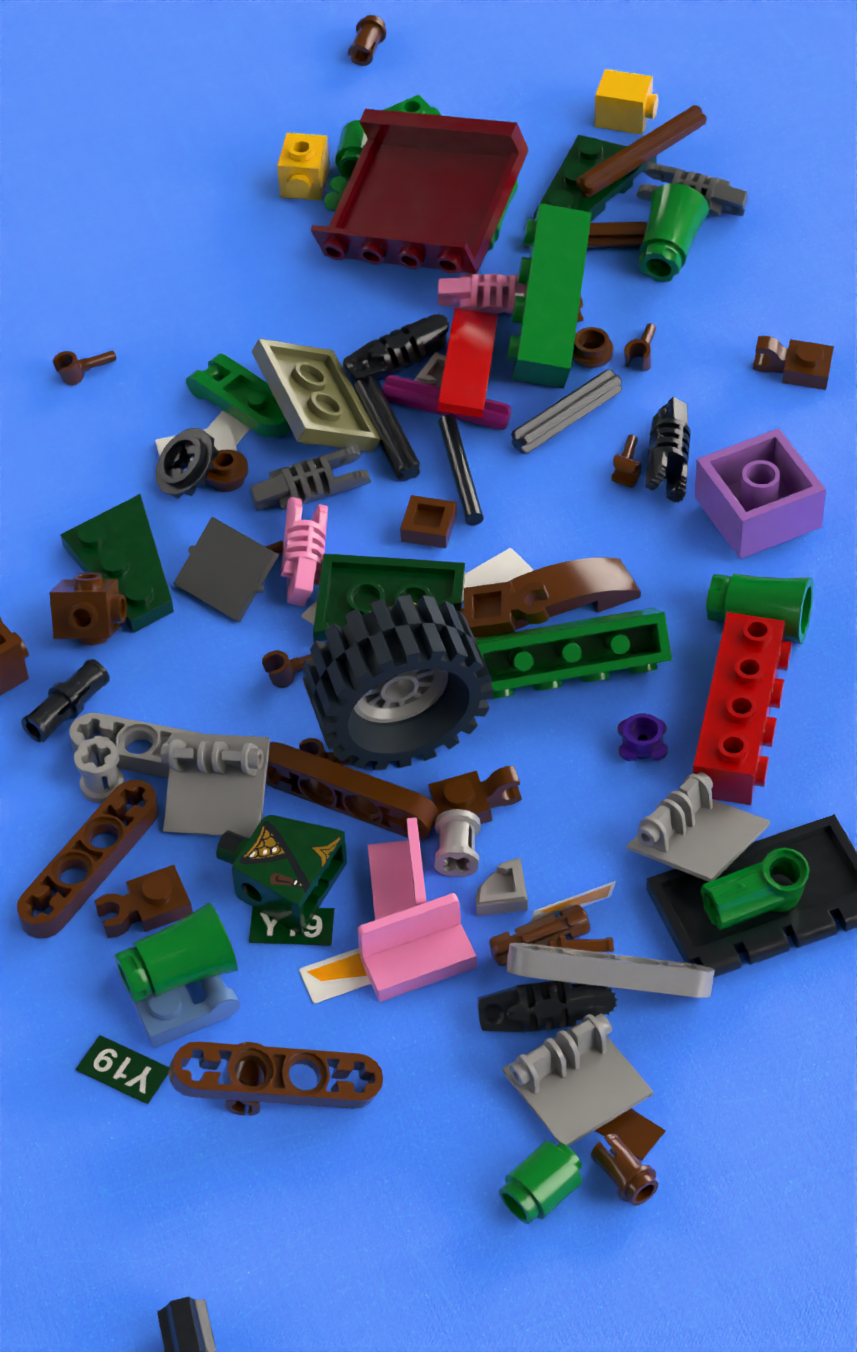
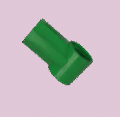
[700,848,809,930]

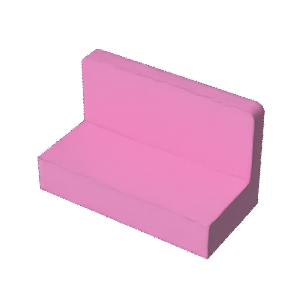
[367,817,427,920]
[357,893,477,1002]

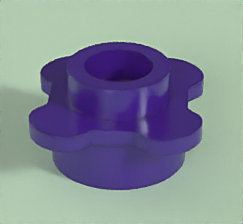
[617,713,668,761]

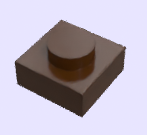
[400,495,457,549]

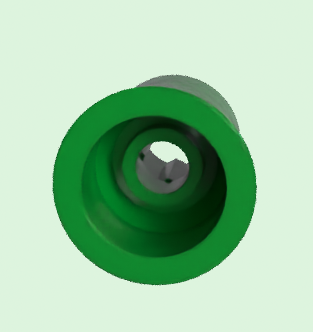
[638,183,709,282]
[706,573,814,644]
[114,902,238,1002]

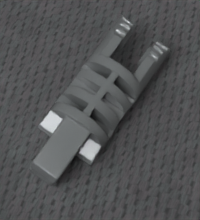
[636,162,748,217]
[250,445,371,511]

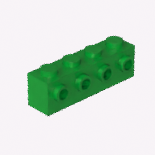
[506,203,592,389]
[475,607,672,699]

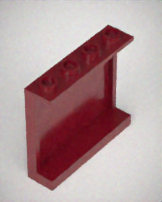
[310,109,529,274]

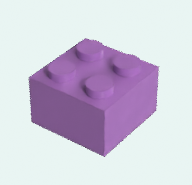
[695,428,826,559]

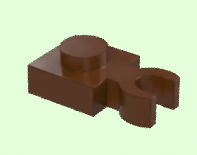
[463,581,549,638]
[94,864,193,938]

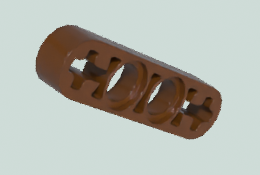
[266,742,439,840]
[17,780,159,939]
[168,1041,383,1109]

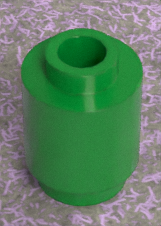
[335,120,367,180]
[499,1141,582,1224]

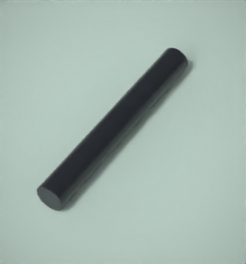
[438,415,484,526]

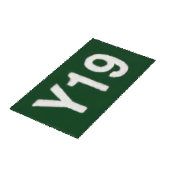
[248,907,335,945]
[75,1035,169,1104]

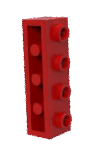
[693,612,792,805]

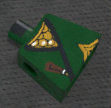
[216,815,347,935]

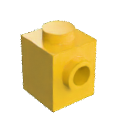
[595,69,659,135]
[277,133,330,201]

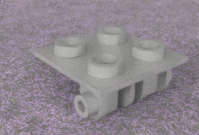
[160,732,270,838]
[627,772,770,882]
[502,1013,654,1146]

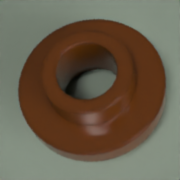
[572,327,614,368]
[205,449,248,492]

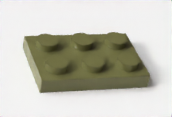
[251,338,381,452]

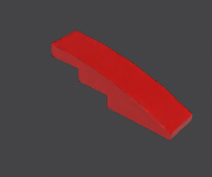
[437,307,498,418]

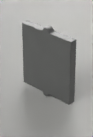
[173,517,279,622]

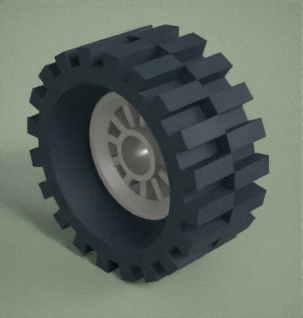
[303,595,494,770]

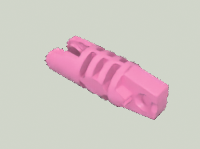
[437,273,525,314]
[281,497,328,607]

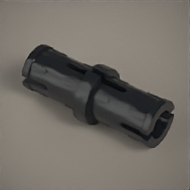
[21,659,110,743]

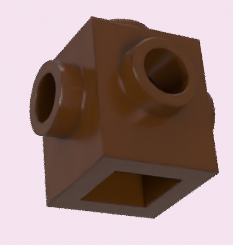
[49,572,127,645]

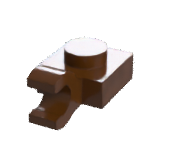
[753,336,834,390]
[428,766,522,824]

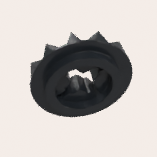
[156,428,219,499]

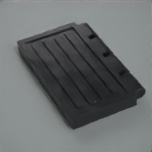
[646,814,857,977]

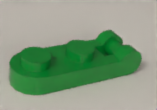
[186,353,291,438]

